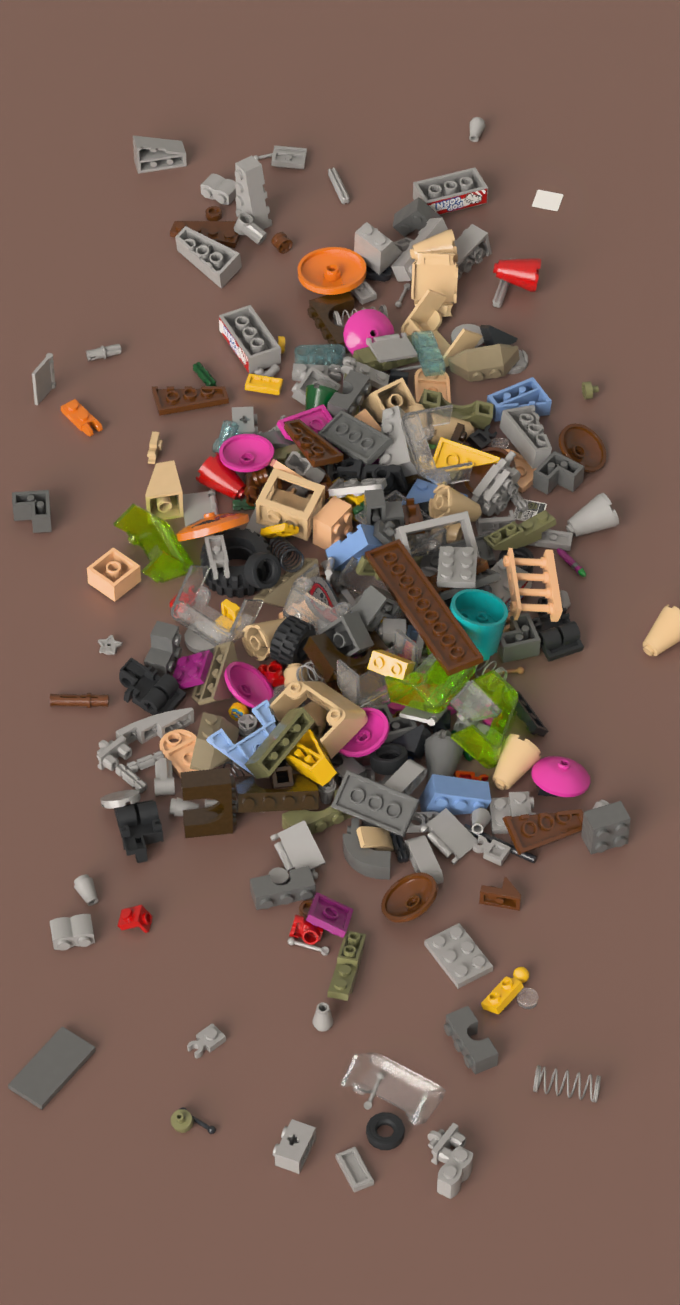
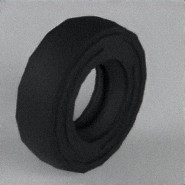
[366,1112,405,1150]

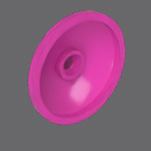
[343,309,395,355]
[219,434,274,473]
[224,662,275,708]
[339,707,389,757]
[531,756,590,797]

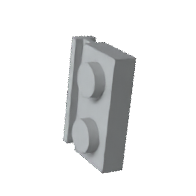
[271,145,307,169]

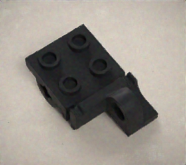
[337,458,408,501]
[532,597,584,662]
[119,658,186,715]
[114,800,164,863]

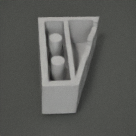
[133,136,187,174]

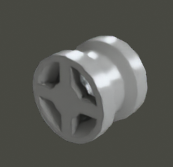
[238,714,258,738]

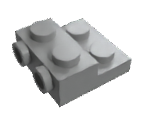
[291,366,341,405]
[489,791,536,834]

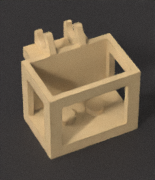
[256,468,325,541]

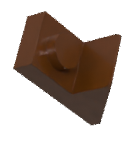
[479,877,521,911]

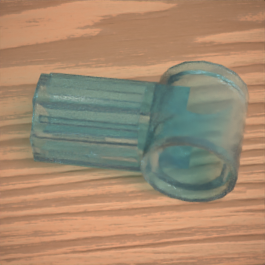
[212,420,239,453]

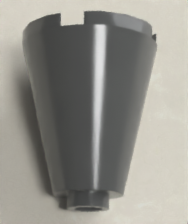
[424,735,464,781]

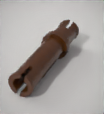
[245,472,259,506]
[50,693,109,708]

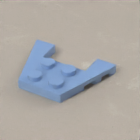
[206,699,276,777]

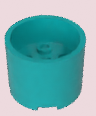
[449,589,508,661]

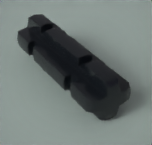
[390,832,409,863]

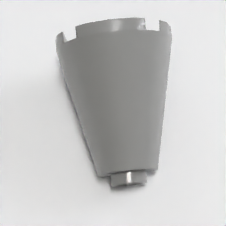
[566,493,619,537]

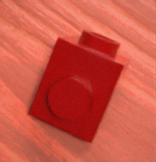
[117,905,153,933]

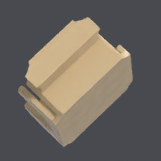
[411,252,458,317]

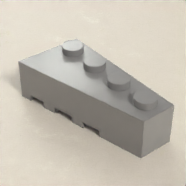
[235,155,272,230]
[391,217,448,282]
[454,224,492,280]
[175,226,242,289]
[379,405,421,477]
[499,405,552,469]

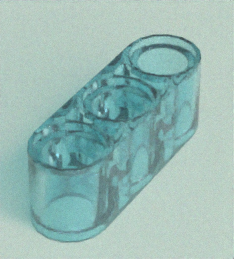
[412,330,446,377]
[294,344,345,367]

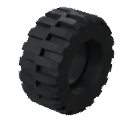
[200,528,272,598]

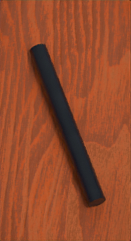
[464,824,537,863]

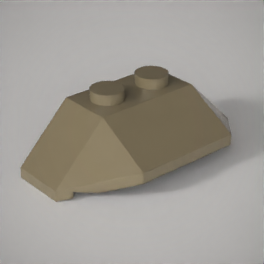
[448,344,520,382]
[253,558,318,608]
[191,641,238,705]
[190,712,239,770]

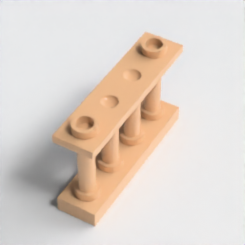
[503,548,563,622]

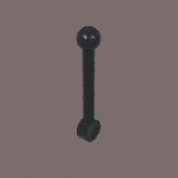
[180,1107,216,1134]

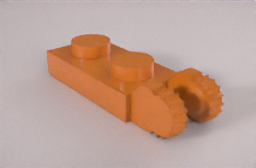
[61,399,103,437]

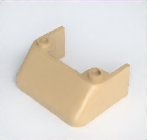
[401,289,483,369]
[270,681,368,759]

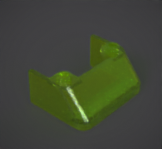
[113,503,195,583]
[385,645,476,713]
[451,670,518,769]

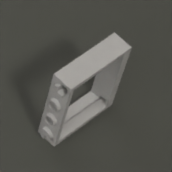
[394,511,480,557]

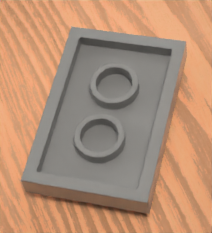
[437,546,478,589]
[424,923,493,989]

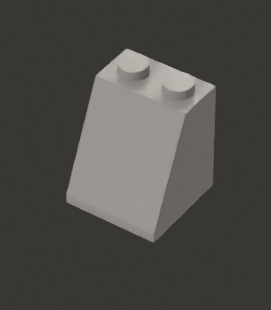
[354,222,402,275]

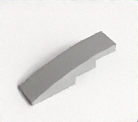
[116,707,194,745]

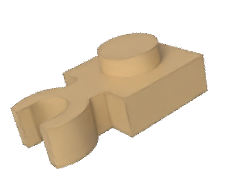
[147,431,163,464]

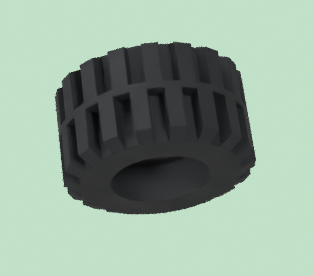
[270,616,316,666]

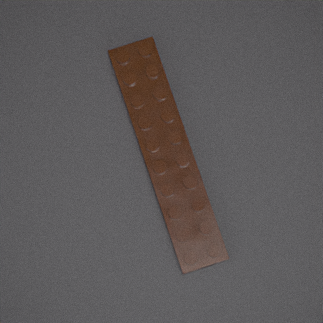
[365,539,484,676]

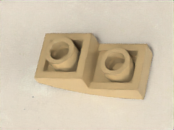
[356,826,394,851]

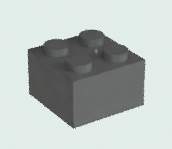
[318,611,374,658]
[581,801,631,854]

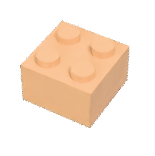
[313,496,353,550]
[87,548,141,601]

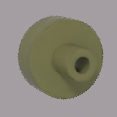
[582,381,599,400]
[171,1109,194,1133]

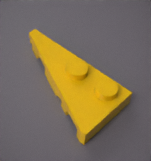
[429,437,501,472]

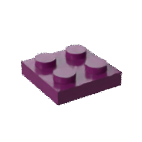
[173,650,213,690]
[306,892,354,938]

